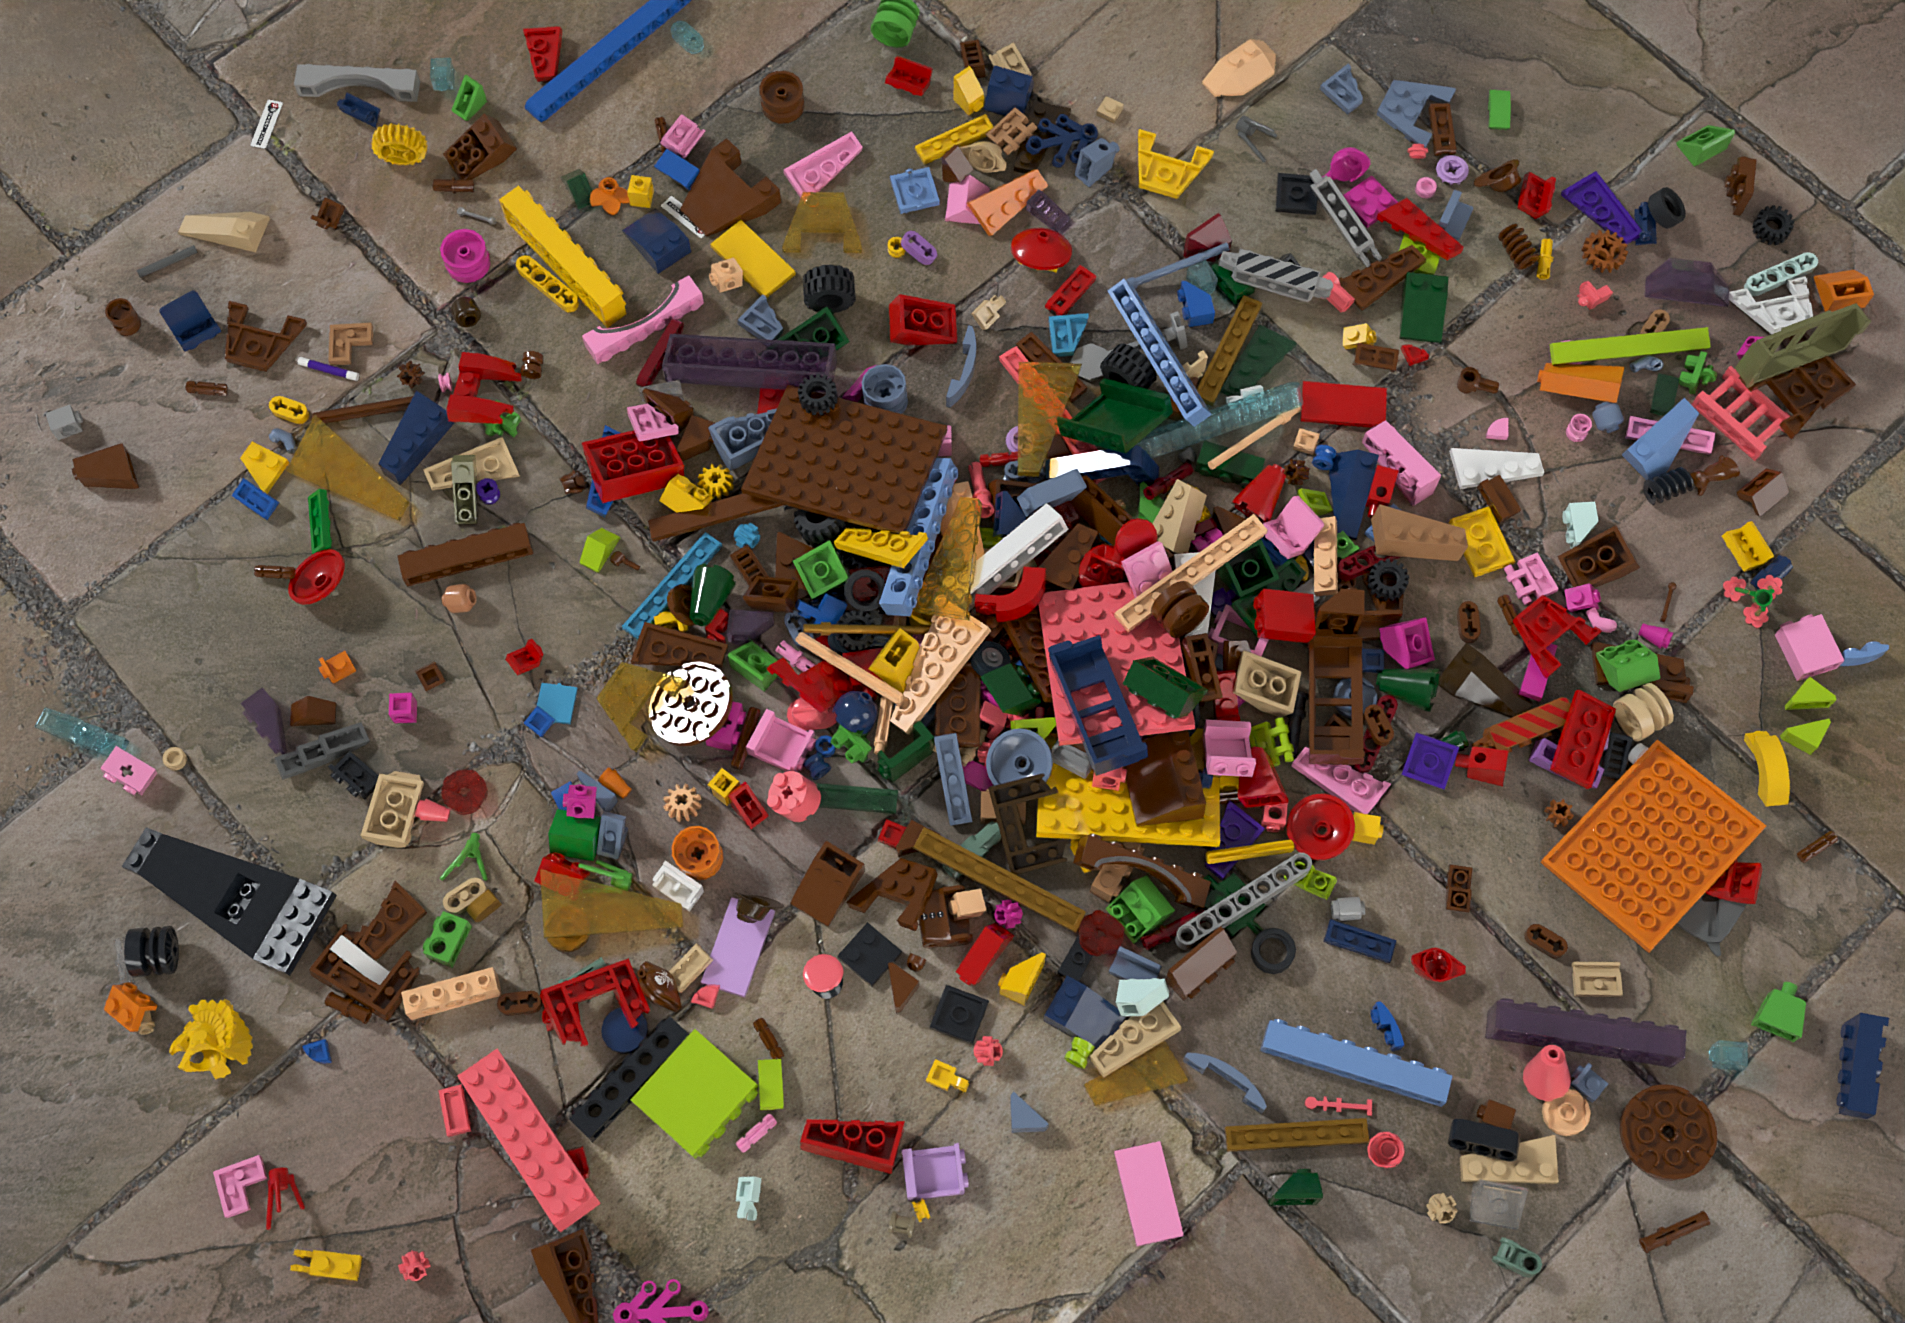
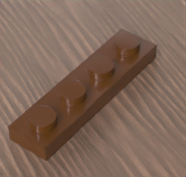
[1016,332,1087,403]

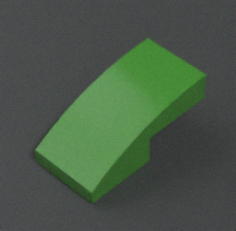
[1488,90,1511,130]

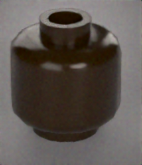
[451,297,481,328]

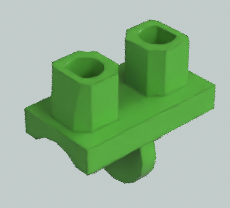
[1679,351,1717,395]
[483,400,521,437]
[831,725,872,764]

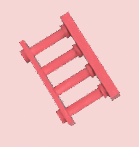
[1692,366,1791,461]

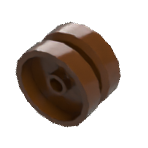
[759,71,805,124]
[1151,581,1209,638]

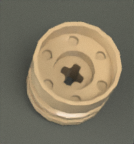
[1613,683,1674,741]

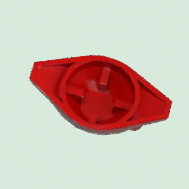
[1411,948,1466,982]

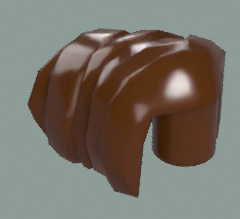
[559,470,587,495]

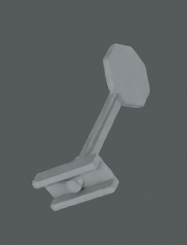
[1070,311,1188,382]

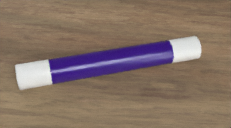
[298,357,359,381]

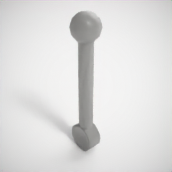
[457,207,496,225]

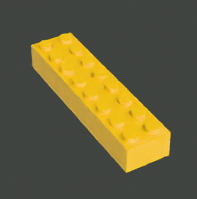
[499,185,627,328]

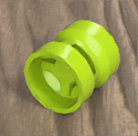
[1064,1037,1095,1069]

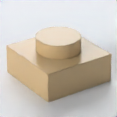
[1097,96,1124,123]

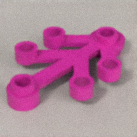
[613,1279,709,1323]

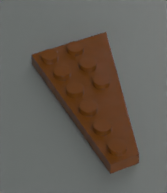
[989,588,1053,702]

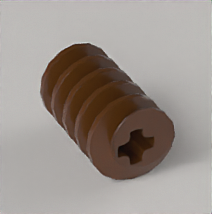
[1498,224,1540,270]

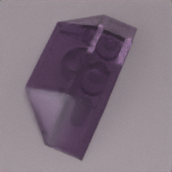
[1645,258,1729,307]

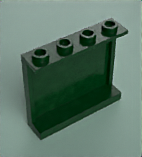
[1056,378,1173,454]

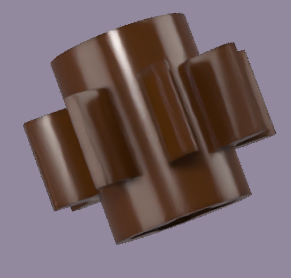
[397,360,425,388]
[1284,459,1310,485]

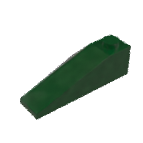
[758,307,850,370]

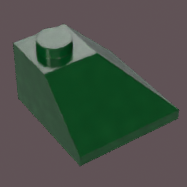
[1268,1169,1323,1206]

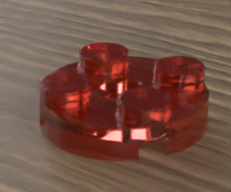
[441,769,488,815]
[1078,910,1125,956]

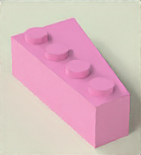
[1362,420,1441,506]

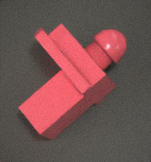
[1577,281,1613,310]

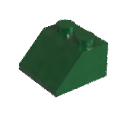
[980,663,1043,717]

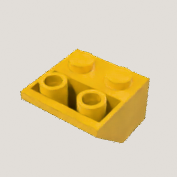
[869,628,920,694]

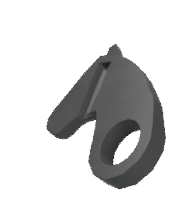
[1677,898,1746,957]

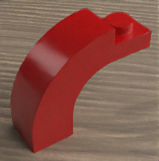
[975,567,1046,622]

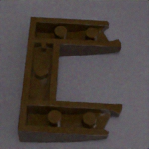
[988,773,1071,875]

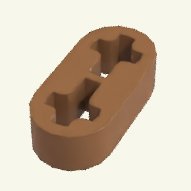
[1639,310,1670,334]

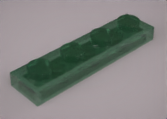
[815,783,898,814]

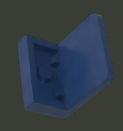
[159,290,222,352]

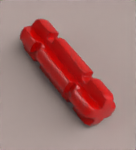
[980,451,1021,467]

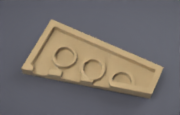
[1090,1002,1181,1078]

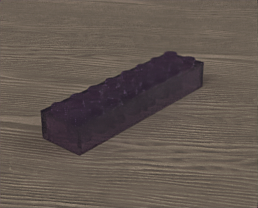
[662,334,837,392]
[1485,998,1687,1068]

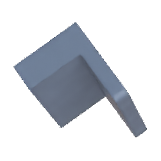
[1439,189,1473,241]
[1109,947,1162,980]

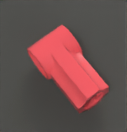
[1323,272,1355,313]

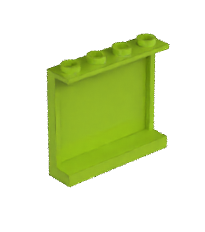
[631,1029,759,1159]

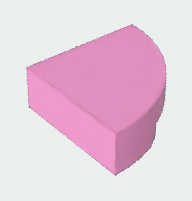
[1486,418,1508,440]

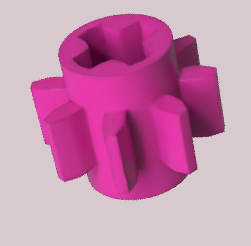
[994,899,1023,929]

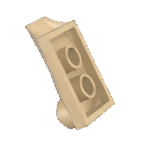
[361,771,424,848]

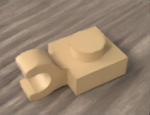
[971,295,1006,330]

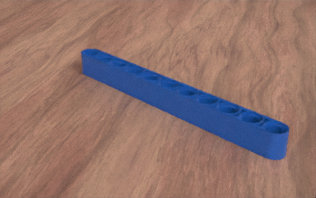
[525,0,692,122]

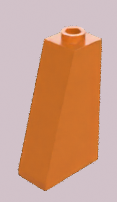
[1537,363,1625,403]

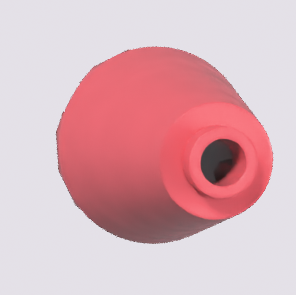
[1523,1045,1571,1101]

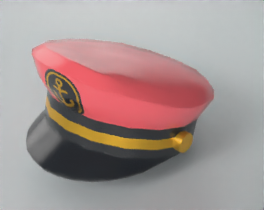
[803,954,843,999]

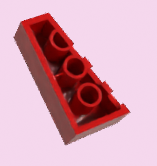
[800,1119,905,1174]

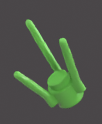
[579,860,633,895]

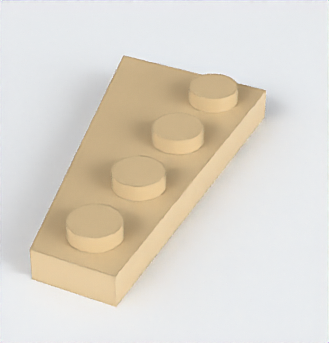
[423,437,520,491]
[1460,1135,1558,1184]

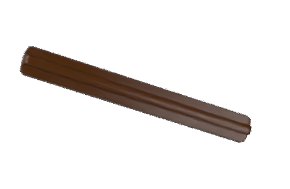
[312,396,413,425]

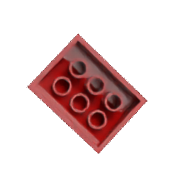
[582,430,684,503]

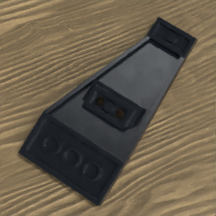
[122,827,337,976]

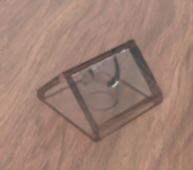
[1469,1180,1528,1230]

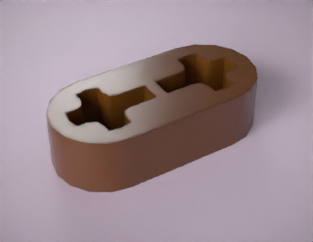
[1457,601,1481,643]
[1363,704,1394,746]
[1524,924,1568,959]
[497,991,543,1016]

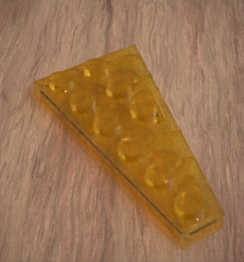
[286,415,409,521]

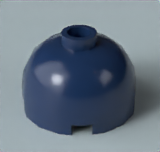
[832,691,878,734]

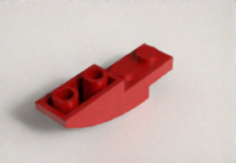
[1213,670,1240,721]

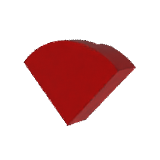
[1401,344,1429,366]

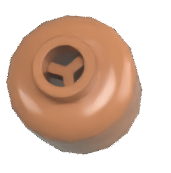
[442,584,476,614]

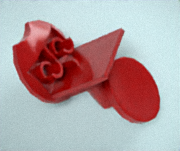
[1078,518,1157,588]

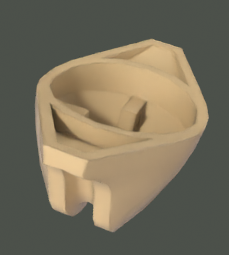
[960,141,1006,173]

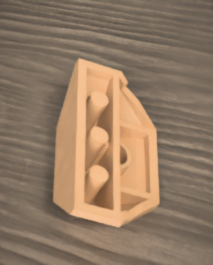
[1202,39,1276,97]

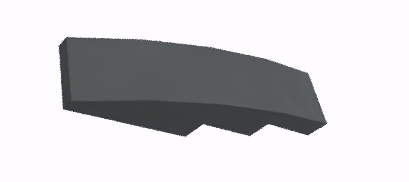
[274,722,370,780]

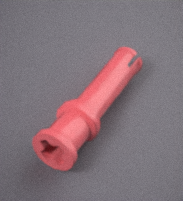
[968,462,995,518]

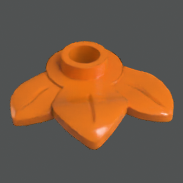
[590,177,630,215]

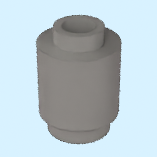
[1330,897,1365,921]

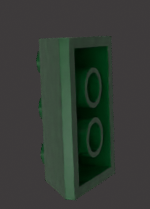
[1123,656,1208,719]

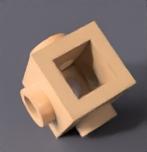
[709,258,743,293]

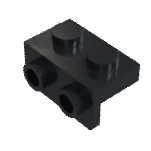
[328,751,379,800]

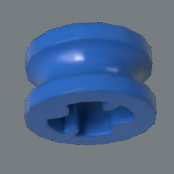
[815,735,836,758]

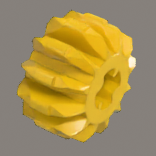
[697,464,734,500]

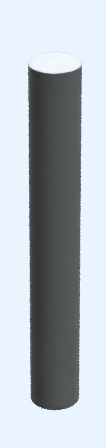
[136,245,198,278]

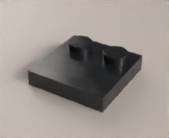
[837,922,902,987]

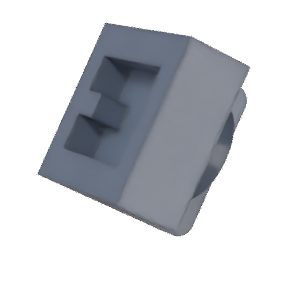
[1570,1063,1608,1103]

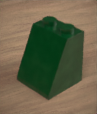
[1217,539,1280,597]

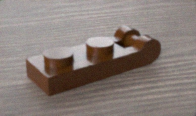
[1428,103,1456,156]

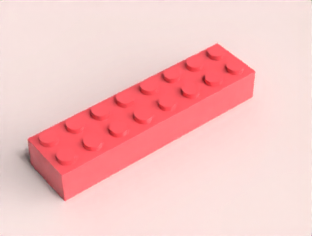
[457,1049,601,1233]

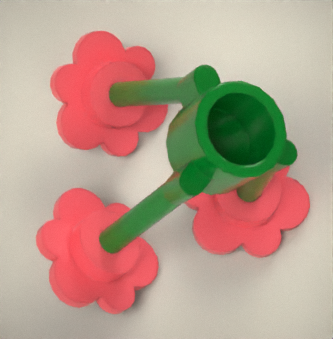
[1723,575,1782,628]

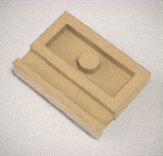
[988,43,1032,76]
[1572,962,1623,997]

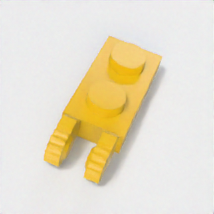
[290,1249,362,1281]

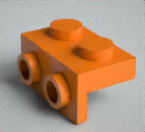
[104,983,158,1032]

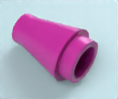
[1638,623,1674,649]

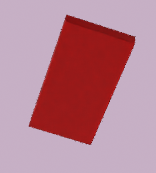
[1300,381,1387,428]
[1550,689,1616,789]

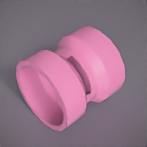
[1566,414,1592,442]

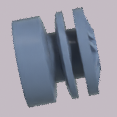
[862,364,908,414]

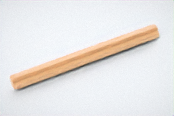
[795,632,904,705]

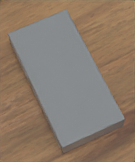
[1050,740,1093,779]

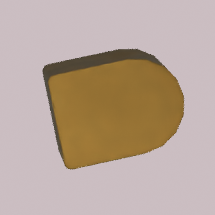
[466,889,502,922]

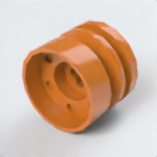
[672,826,724,880]

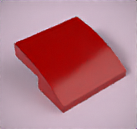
[1706,859,1763,904]

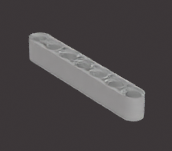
[1175,853,1312,950]

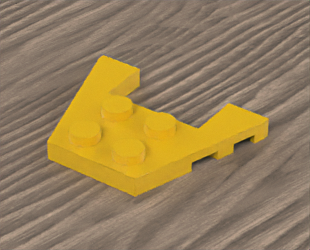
[1138,129,1214,199]

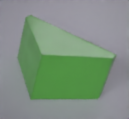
[451,75,487,121]

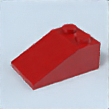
[889,294,957,346]

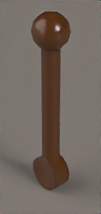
[1660,582,1677,622]

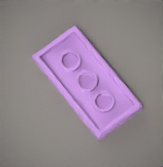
[701,897,775,998]

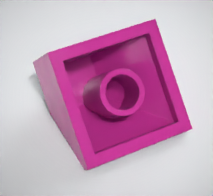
[1379,617,1435,669]

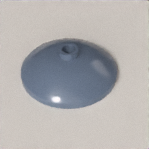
[986,729,1053,785]

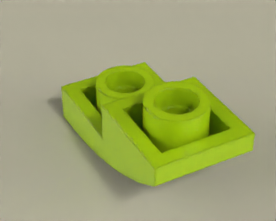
[1284,862,1337,900]
[758,1059,784,1110]

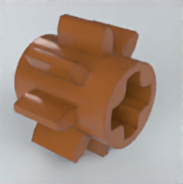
[1544,799,1574,828]

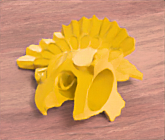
[169,999,253,1080]

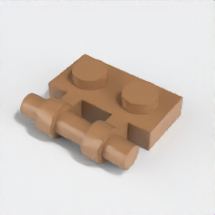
[986,108,1037,156]

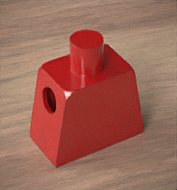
[1366,465,1399,518]
[842,648,884,700]
[1455,747,1509,786]

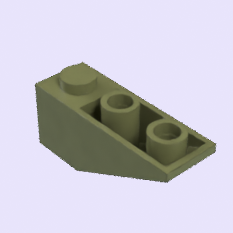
[451,455,477,524]

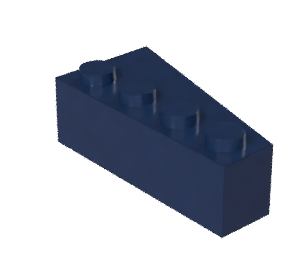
[1836,1013,1889,1119]

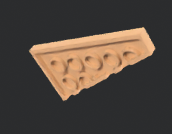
[890,596,991,735]

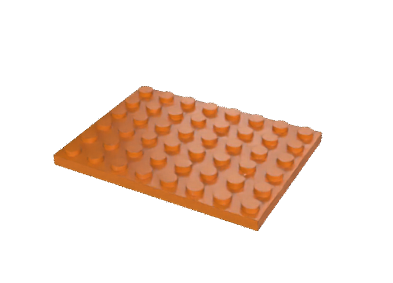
[1541,739,1766,953]

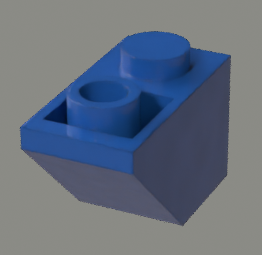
[1177,281,1215,327]

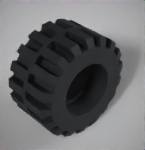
[803,264,856,313]
[1100,343,1157,389]
[794,508,853,548]

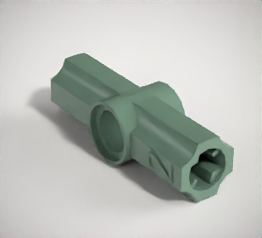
[943,820,1002,880]

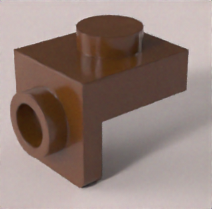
[311,197,346,230]

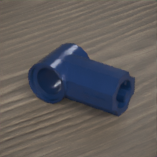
[1750,555,1793,589]

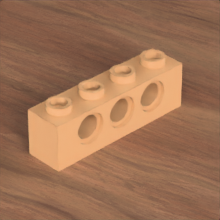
[401,967,502,1020]

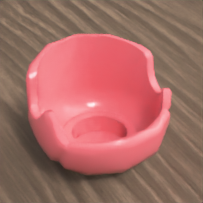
[1367,1132,1405,1168]

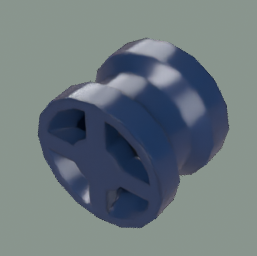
[803,753,831,780]

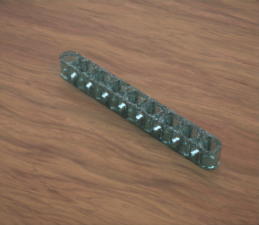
[1136,382,1303,459]

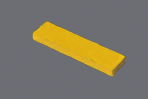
[915,114,994,165]

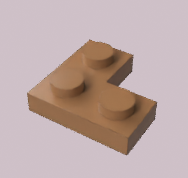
[328,323,373,366]

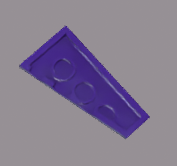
[1561,171,1642,244]

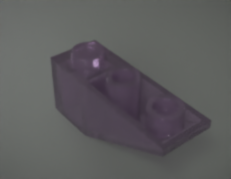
[240,687,287,755]

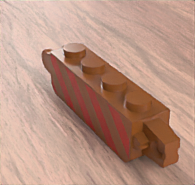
[1472,697,1571,753]

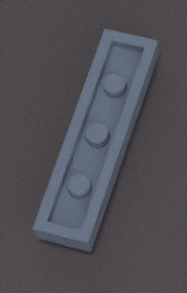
[934,733,972,826]

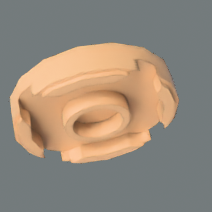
[1542,1089,1591,1136]

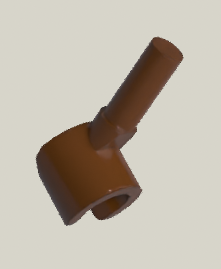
[610,551,641,571]

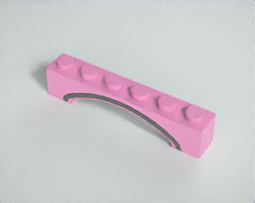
[582,275,704,364]

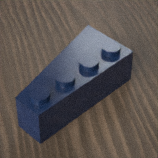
[378,390,454,486]

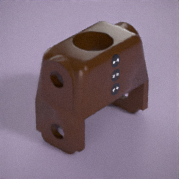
[918,885,973,948]

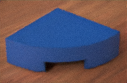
[303,1039,332,1064]

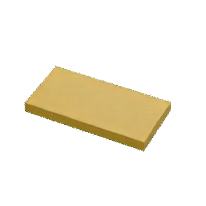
[710,220,796,298]

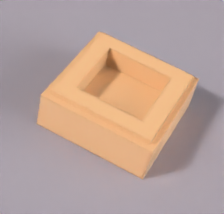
[1293,428,1320,455]

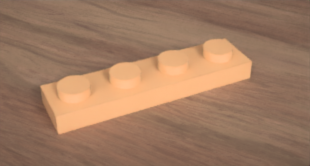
[1314,516,1338,597]

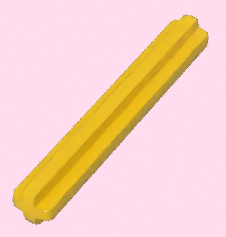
[1206,840,1294,864]

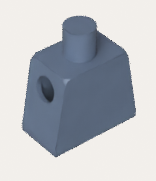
[1075,138,1120,187]

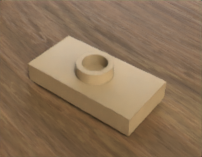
[669,943,713,993]

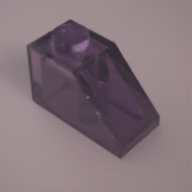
[727,609,775,645]

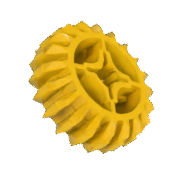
[371,123,428,165]

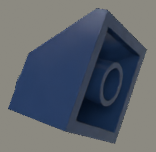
[984,65,1034,116]

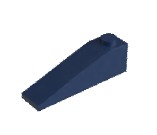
[1329,449,1379,540]

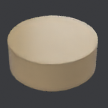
[162,747,187,771]

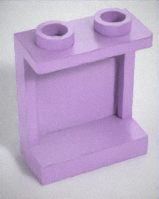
[902,1143,969,1201]

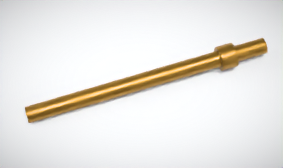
[803,622,930,635]

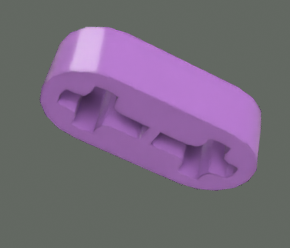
[901,231,937,265]

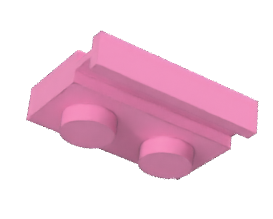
[660,114,705,160]

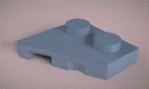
[1320,64,1363,115]
[738,295,783,345]

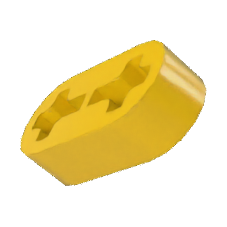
[269,396,309,424]

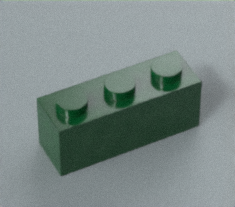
[1195,440,1265,488]

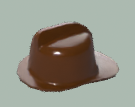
[1474,159,1521,192]

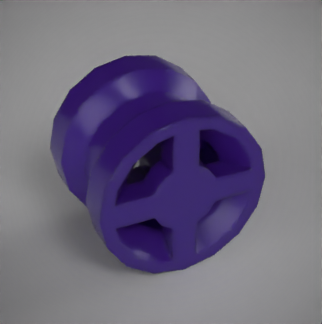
[476,478,500,505]

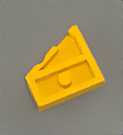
[240,441,289,494]

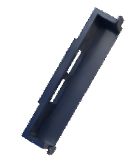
[1048,635,1148,776]

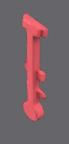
[1305,1096,1372,1116]

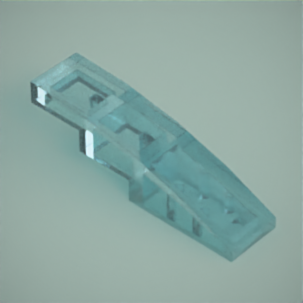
[34,707,130,757]

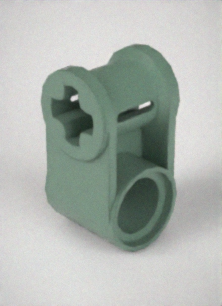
[1492,1237,1542,1278]

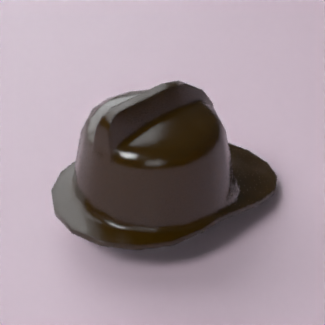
[735,892,784,923]

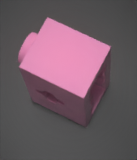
[100,746,157,796]

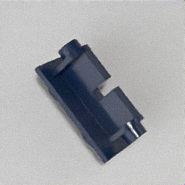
[337,92,380,127]
[1634,202,1657,245]

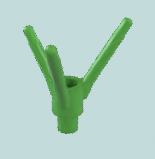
[440,833,488,881]

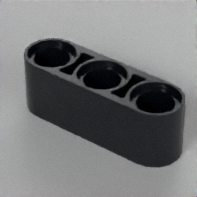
[1448,1119,1521,1162]

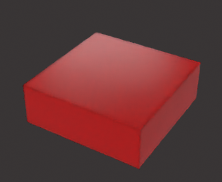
[878,819,907,849]

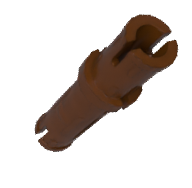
[1639,1211,1710,1253]

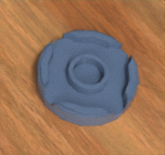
[1333,678,1378,719]

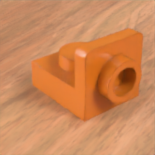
[318,651,357,684]

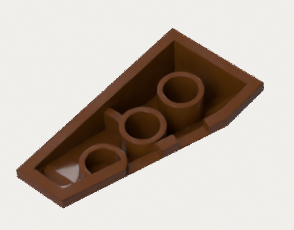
[531,1228,598,1323]

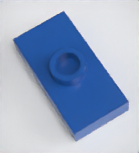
[231,478,280,520]

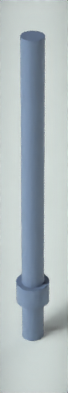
[1111,243,1230,289]

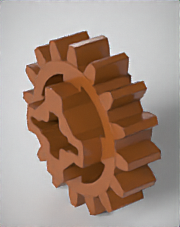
[1581,230,1628,273]

